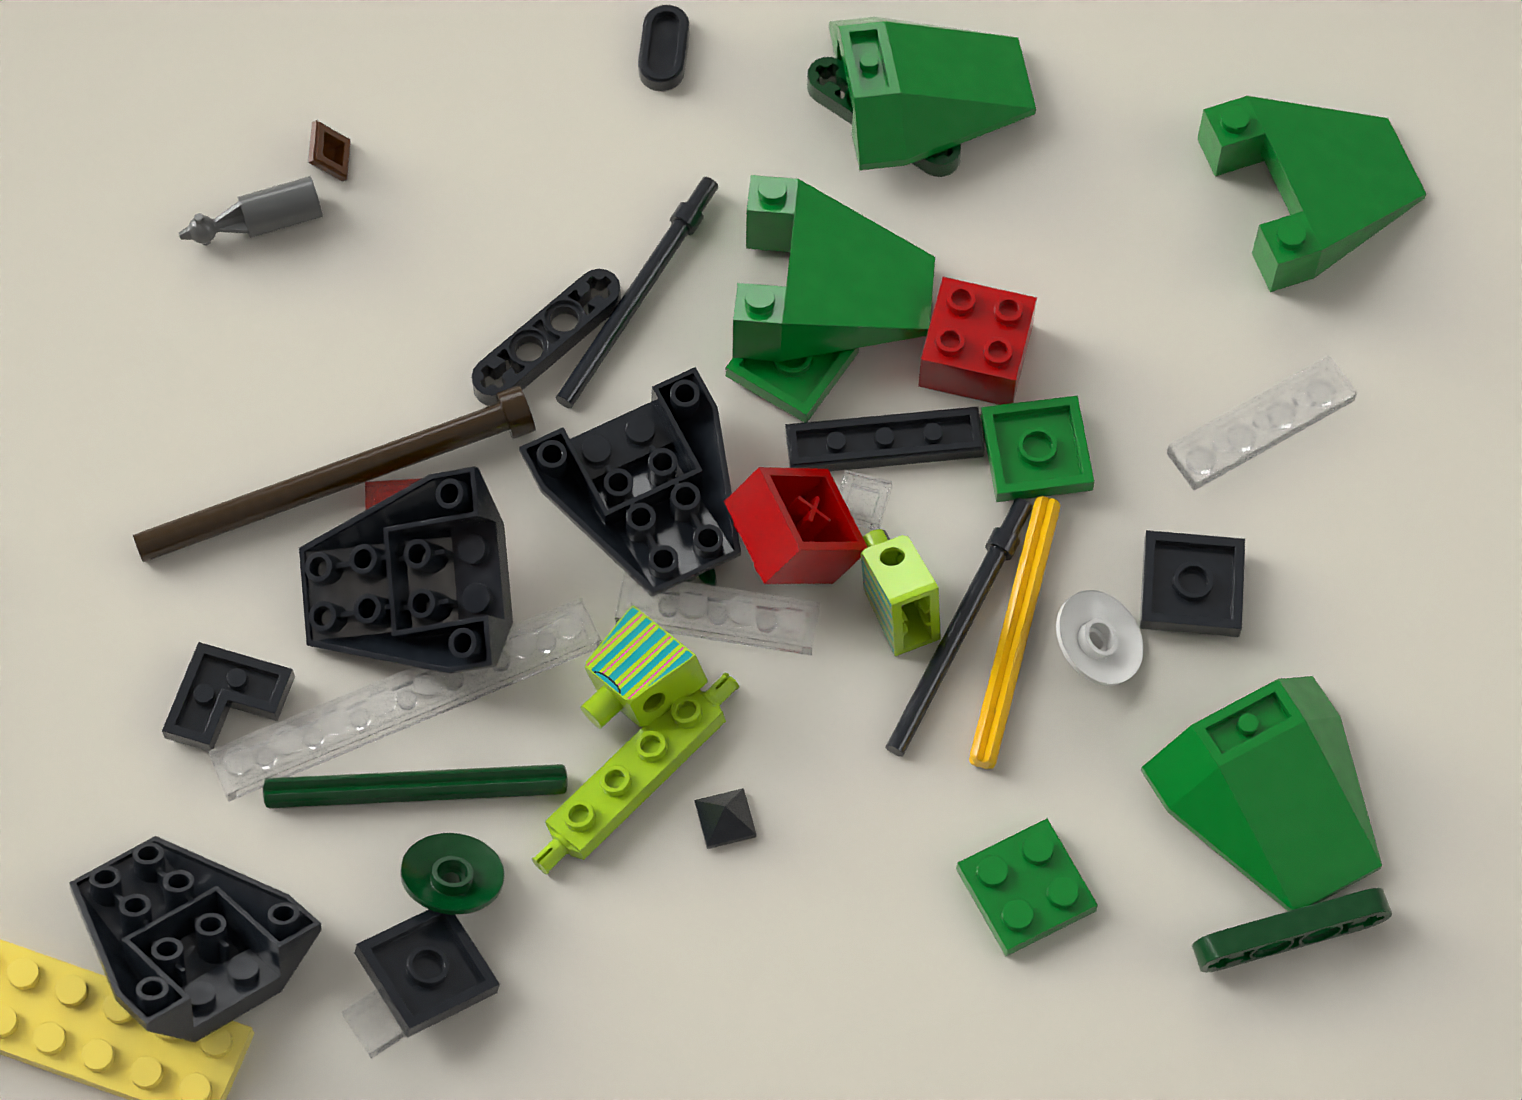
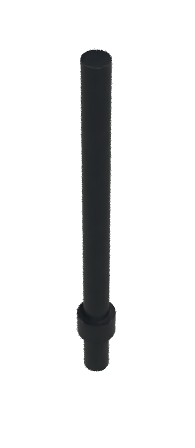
[555,177,719,408]
[885,498,1033,757]

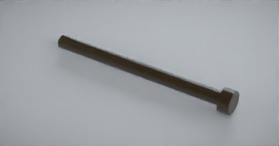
[133,385,536,562]

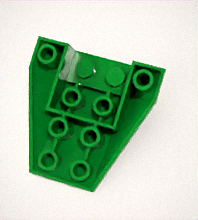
[829,17,1036,171]
[1141,676,1382,911]

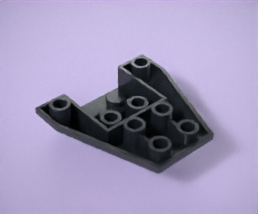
[519,367,741,597]
[299,466,513,674]
[69,836,321,1042]

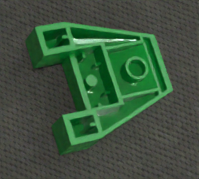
[1197,96,1426,292]
[732,175,935,361]

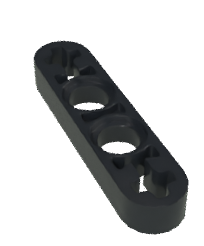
[471,268,621,406]

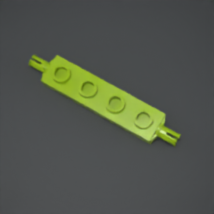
[532,672,739,875]

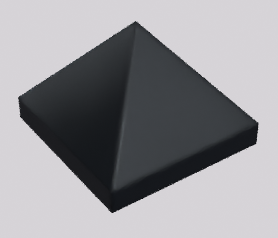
[694,788,757,849]

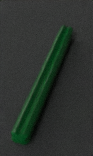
[263,764,568,808]

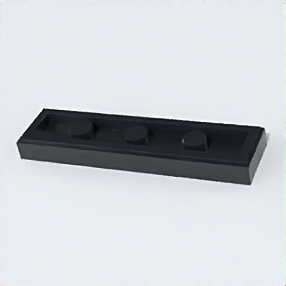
[785,407,985,472]

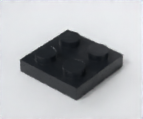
[1139,530,1245,637]
[354,909,500,1038]

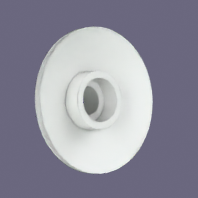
[1056,590,1143,686]

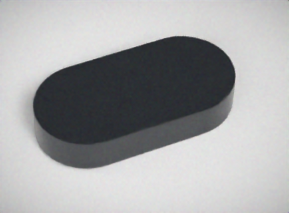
[638,5,690,91]

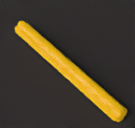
[969,496,1061,769]

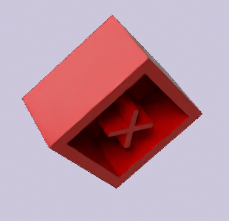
[918,277,1037,405]
[724,467,868,584]

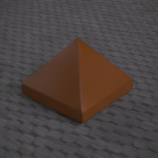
[308,120,351,182]

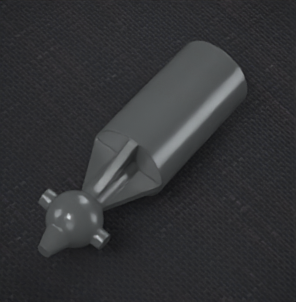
[179,176,323,245]

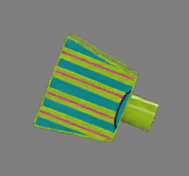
[861,529,941,657]
[580,605,708,729]

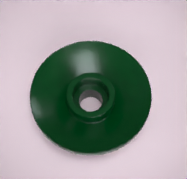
[400,833,504,915]

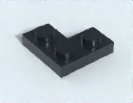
[162,642,295,752]

